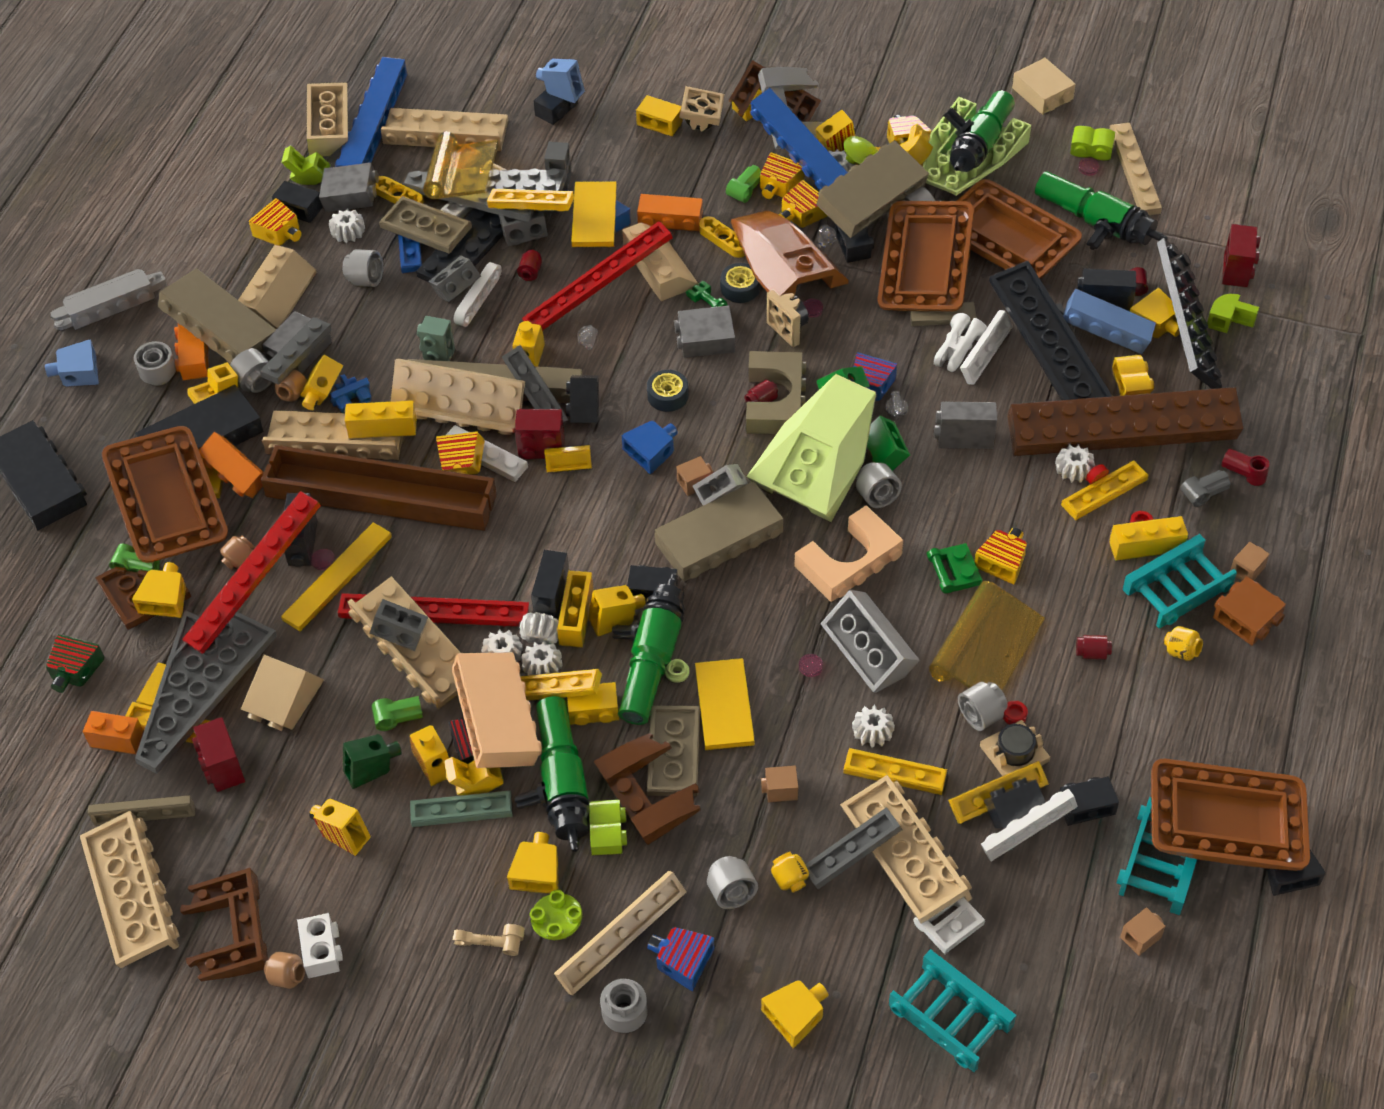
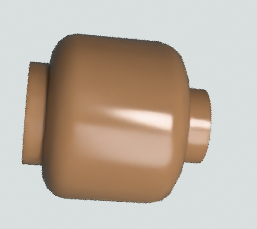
[275,370,307,402]
[220,535,255,570]
[264,952,305,989]

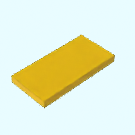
[571,181,617,247]
[695,658,755,750]

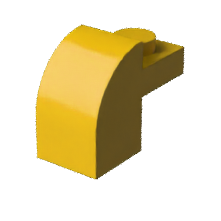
[900,123,933,165]
[188,362,238,404]
[444,757,504,796]

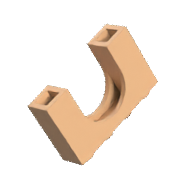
[795,505,903,602]

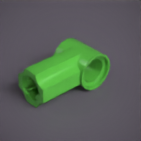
[726,165,761,203]
[109,544,161,572]
[372,696,423,731]

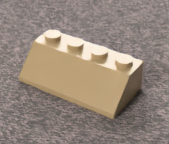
[307,83,348,156]
[622,222,699,301]
[238,245,317,329]

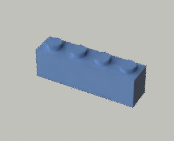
[1063,289,1156,354]

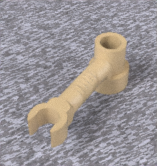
[453,924,525,956]

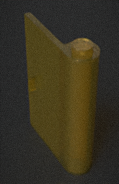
[423,132,499,199]
[929,581,1045,690]

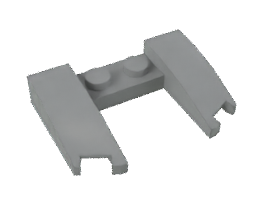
[758,67,823,149]

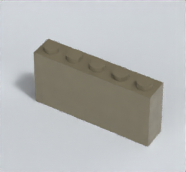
[816,140,929,238]
[158,268,276,363]
[655,481,783,582]

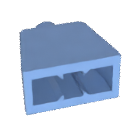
[536,59,585,103]
[45,339,99,386]

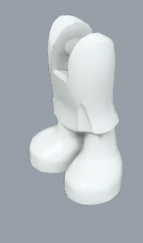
[934,313,987,372]

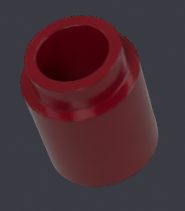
[517,250,542,281]
[745,380,778,403]
[1076,635,1112,660]

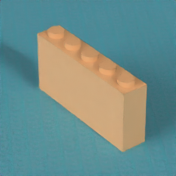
[452,652,542,768]

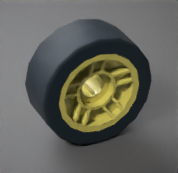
[720,263,761,303]
[647,369,689,412]

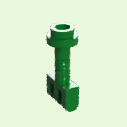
[686,281,728,307]

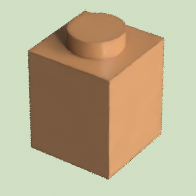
[676,456,713,496]
[1230,542,1270,581]
[761,766,798,802]
[1120,907,1165,956]

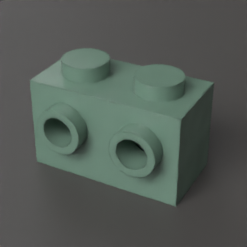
[417,316,455,361]

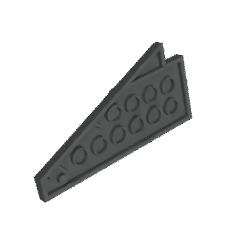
[404,168,567,222]
[135,610,277,774]

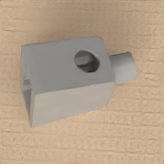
[693,464,748,506]

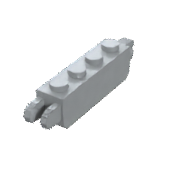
[50,269,167,331]

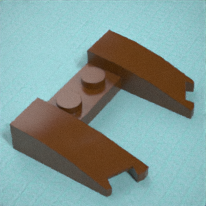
[729,60,821,122]
[594,733,701,845]
[180,868,268,982]

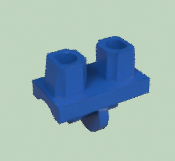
[330,374,371,413]

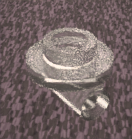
[818,225,836,248]
[577,325,598,350]
[886,391,908,417]

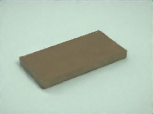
[379,196,472,254]
[647,706,700,796]

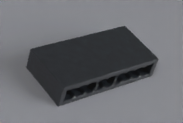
[135,385,264,458]
[0,420,87,531]

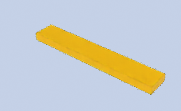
[281,522,392,632]

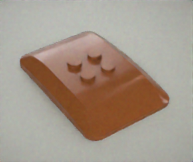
[957,179,1082,279]
[878,201,974,312]
[102,426,228,563]
[1151,758,1310,870]

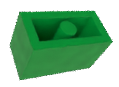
[867,416,910,471]

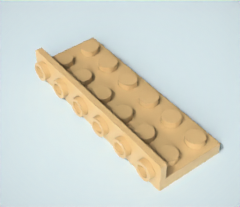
[381,108,508,151]
[391,359,525,435]
[262,411,403,460]
[348,576,461,710]
[840,775,972,924]
[80,811,179,968]

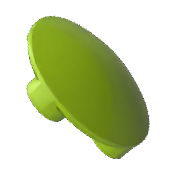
[844,136,878,165]
[530,890,583,940]

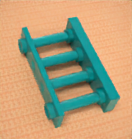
[1122,534,1237,629]
[1116,797,1197,915]
[889,949,1016,1072]

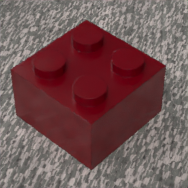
[1222,224,1261,287]
[515,409,565,459]
[192,717,245,792]

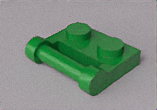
[926,543,982,594]

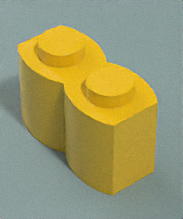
[1112,355,1154,396]

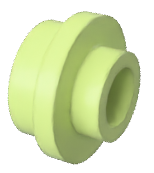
[665,659,689,683]

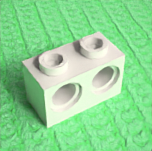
[297,913,343,978]

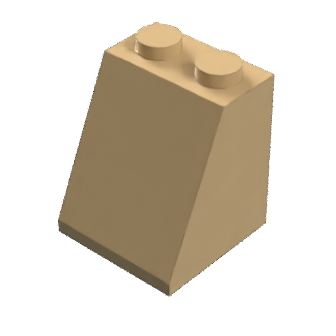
[241,655,324,731]

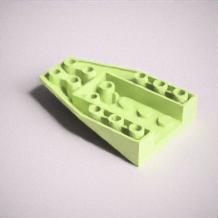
[923,97,1031,195]
[747,374,876,522]

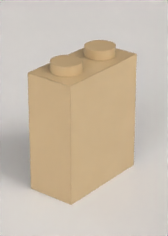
[1012,58,1076,115]

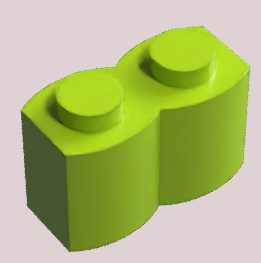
[1070,126,1115,160]
[589,800,627,855]

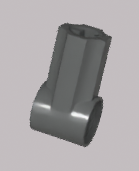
[1180,470,1231,507]

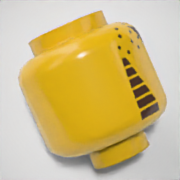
[1164,626,1203,661]
[771,852,809,893]

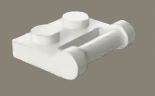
[913,897,985,954]

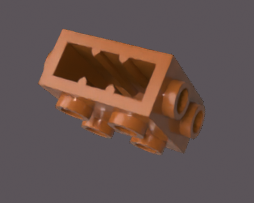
[1213,576,1286,646]

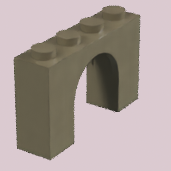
[746,351,806,434]

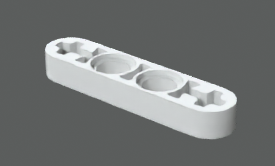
[454,262,501,327]

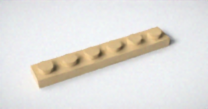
[1109,123,1162,215]
[554,871,686,995]

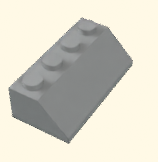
[820,590,920,693]

